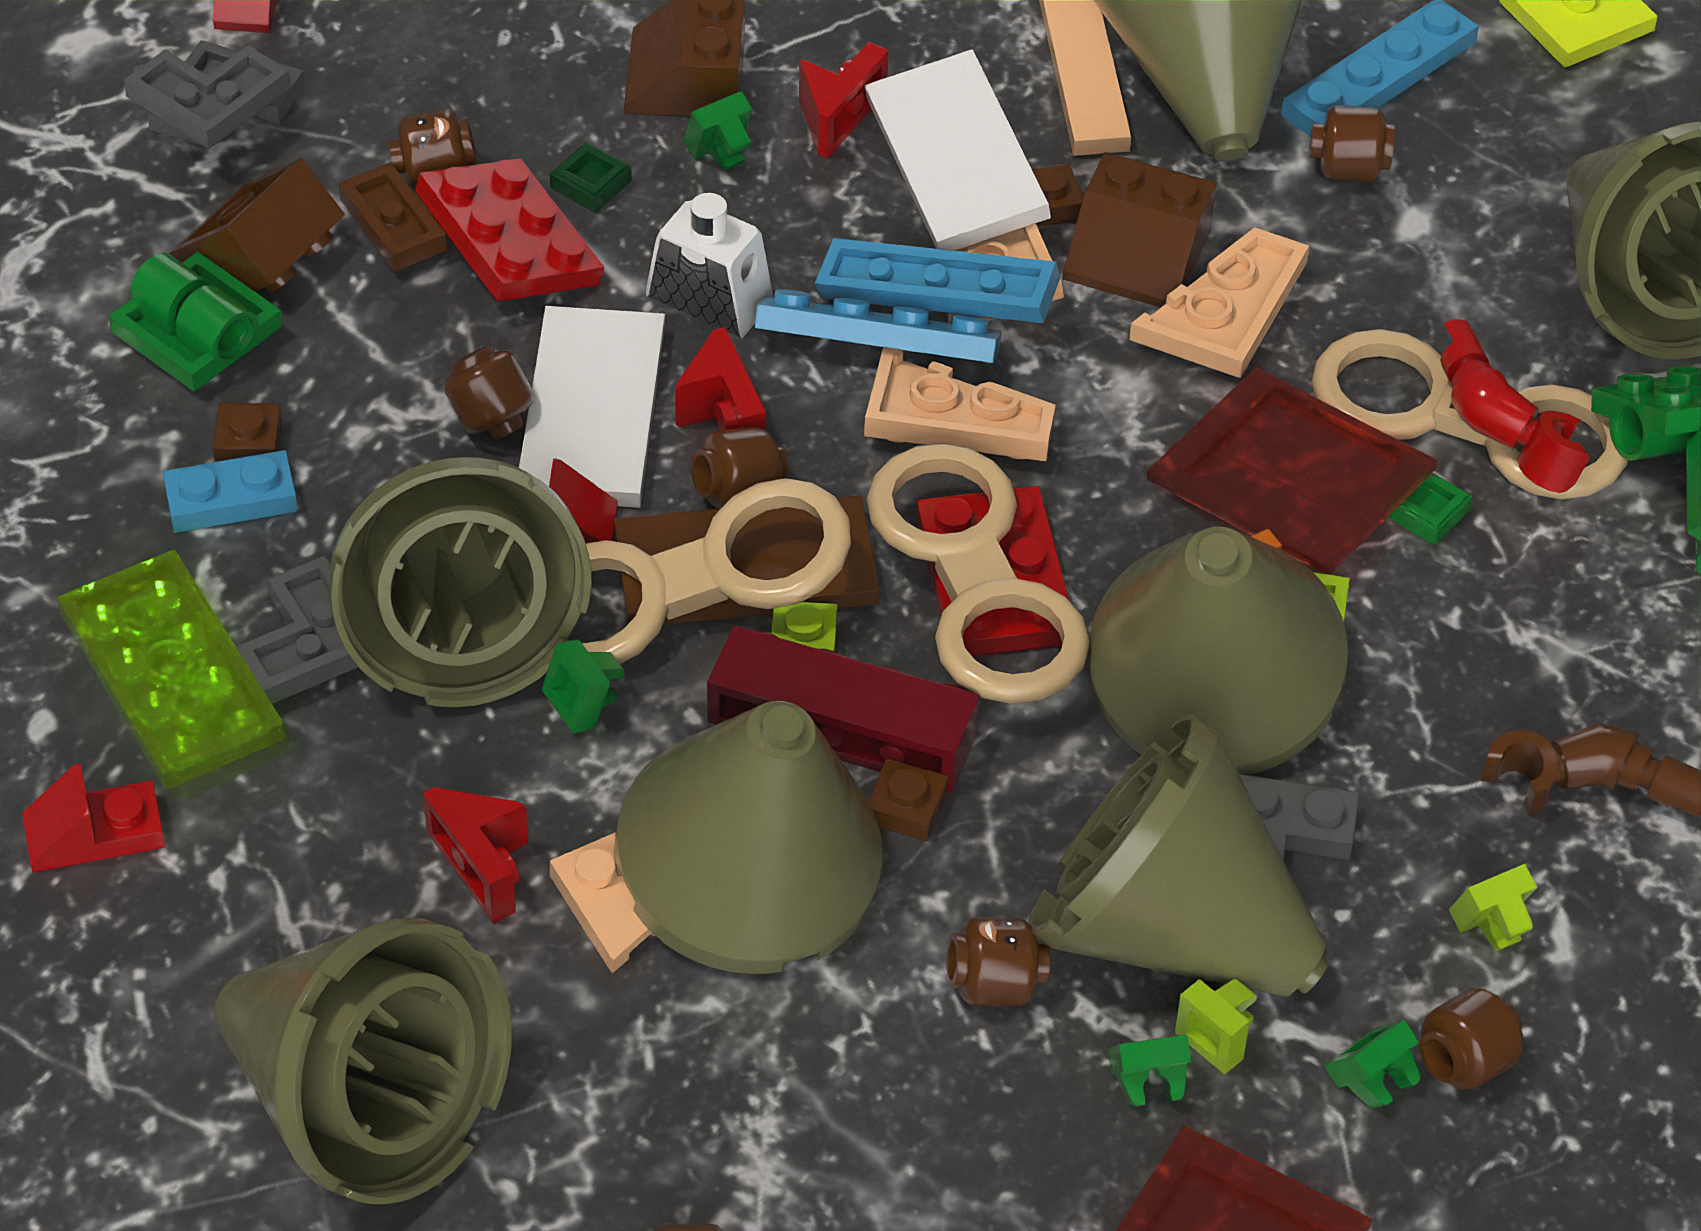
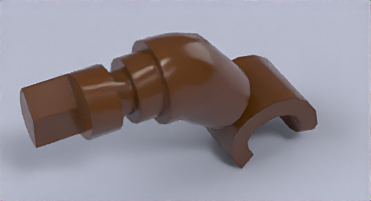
[1481,724,1701,818]

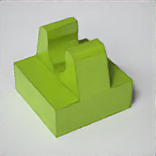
[1449,864,1537,951]
[1175,978,1257,1075]

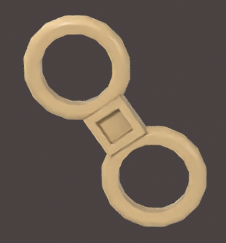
[1311,329,1628,500]
[866,443,1090,704]
[567,478,851,664]

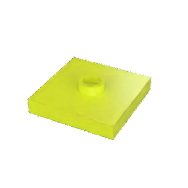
[1499,0,1658,68]

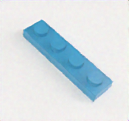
[1281,0,1479,136]
[815,238,1061,323]
[755,289,1002,363]

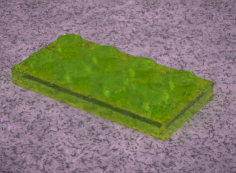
[57,549,286,790]

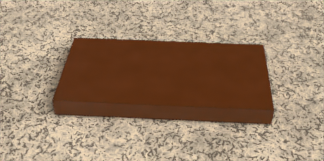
[614,495,879,625]

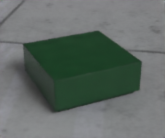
[550,142,632,213]

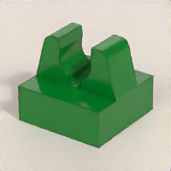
[683,91,753,171]
[541,639,625,734]
[1323,1019,1420,1108]
[1107,1034,1191,1107]

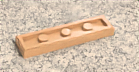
[1039,0,1131,156]

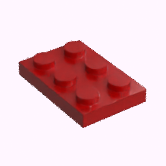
[415,158,605,302]
[916,486,1069,656]

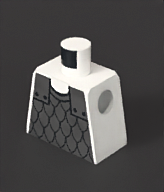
[646,193,773,338]

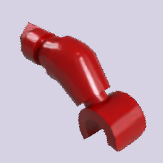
[1440,319,1589,493]

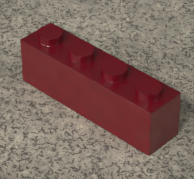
[707,625,980,793]

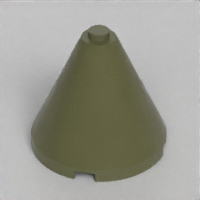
[1094,0,1302,161]
[1566,122,1701,360]
[328,457,592,707]
[1088,526,1348,775]
[614,701,883,974]
[1028,713,1328,997]
[214,918,512,1204]

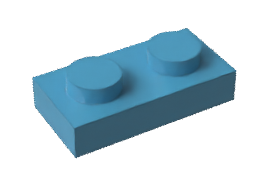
[162,450,298,533]

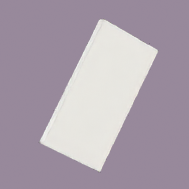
[864,49,1051,251]
[519,306,665,508]

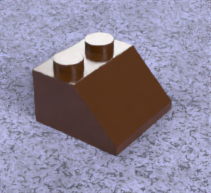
[624,0,745,117]
[1062,152,1216,307]
[169,158,345,293]

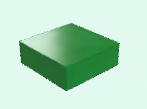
[1384,466,1472,546]

